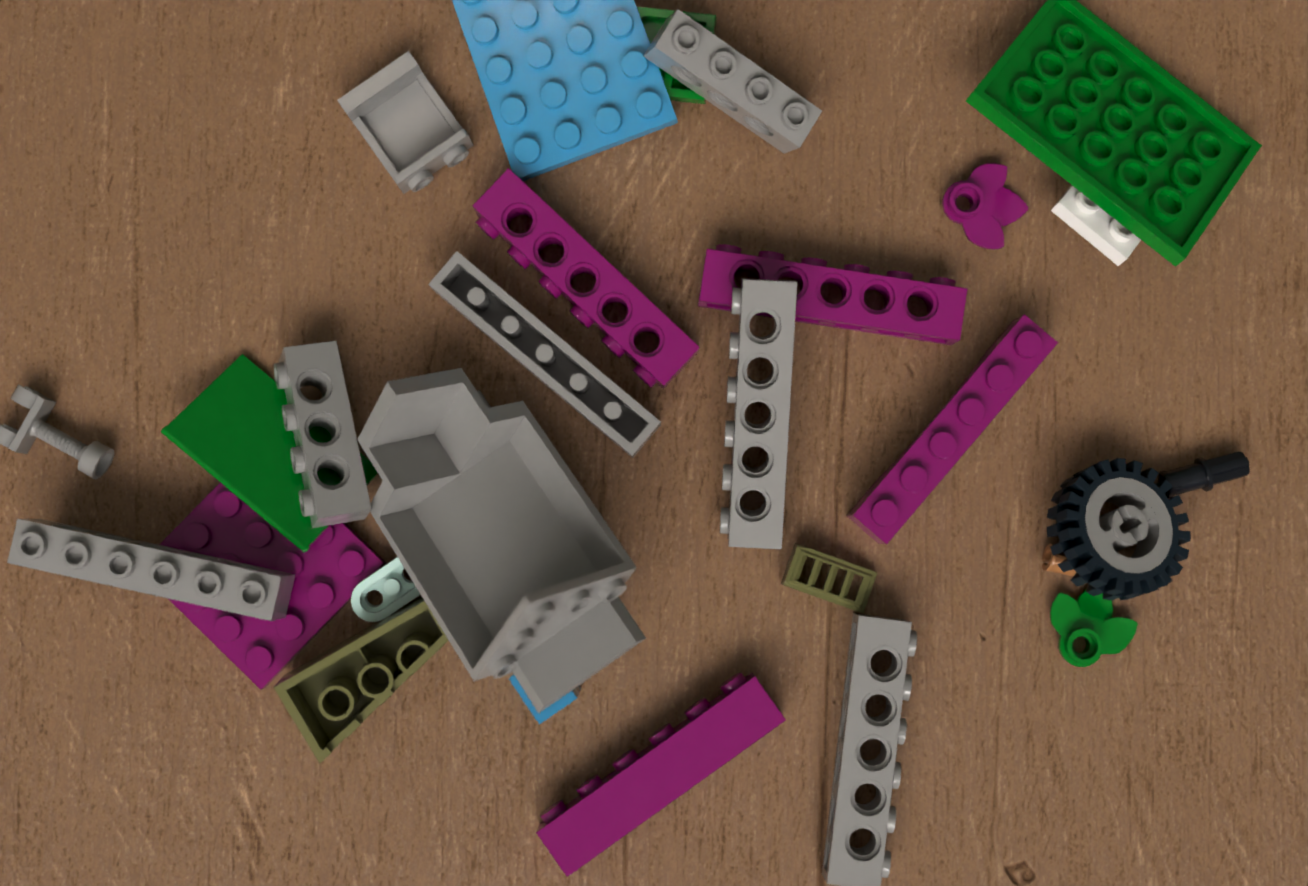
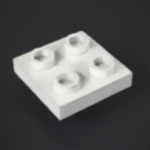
[1051,185,1141,266]

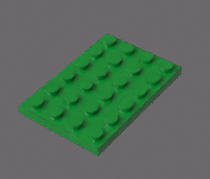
[966,0,1262,267]

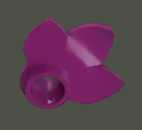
[942,163,1028,250]

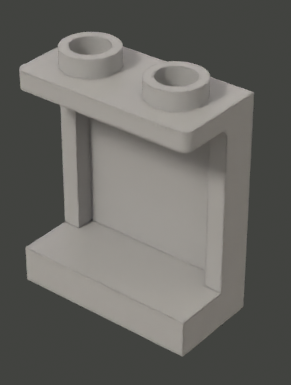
[337,50,474,194]

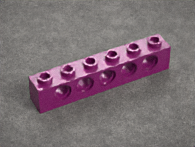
[472,168,700,389]
[698,244,968,346]

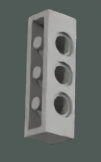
[643,9,822,154]
[274,340,372,528]

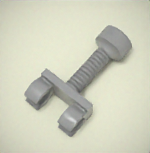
[0,384,114,480]

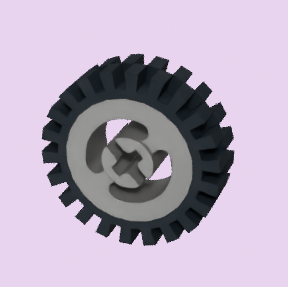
[1047,458,1191,601]

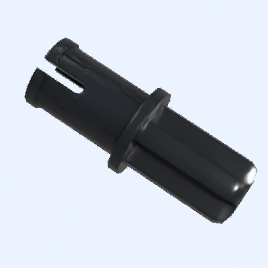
[1158,452,1250,498]

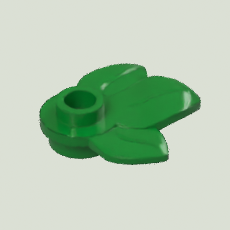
[1050,589,1138,667]

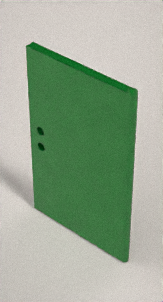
[161,354,378,553]

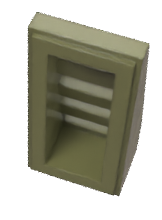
[781,543,877,613]

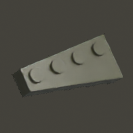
[274,596,449,763]

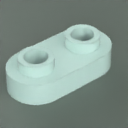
[351,557,421,622]

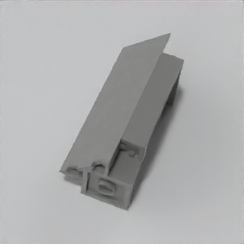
[357,368,646,714]

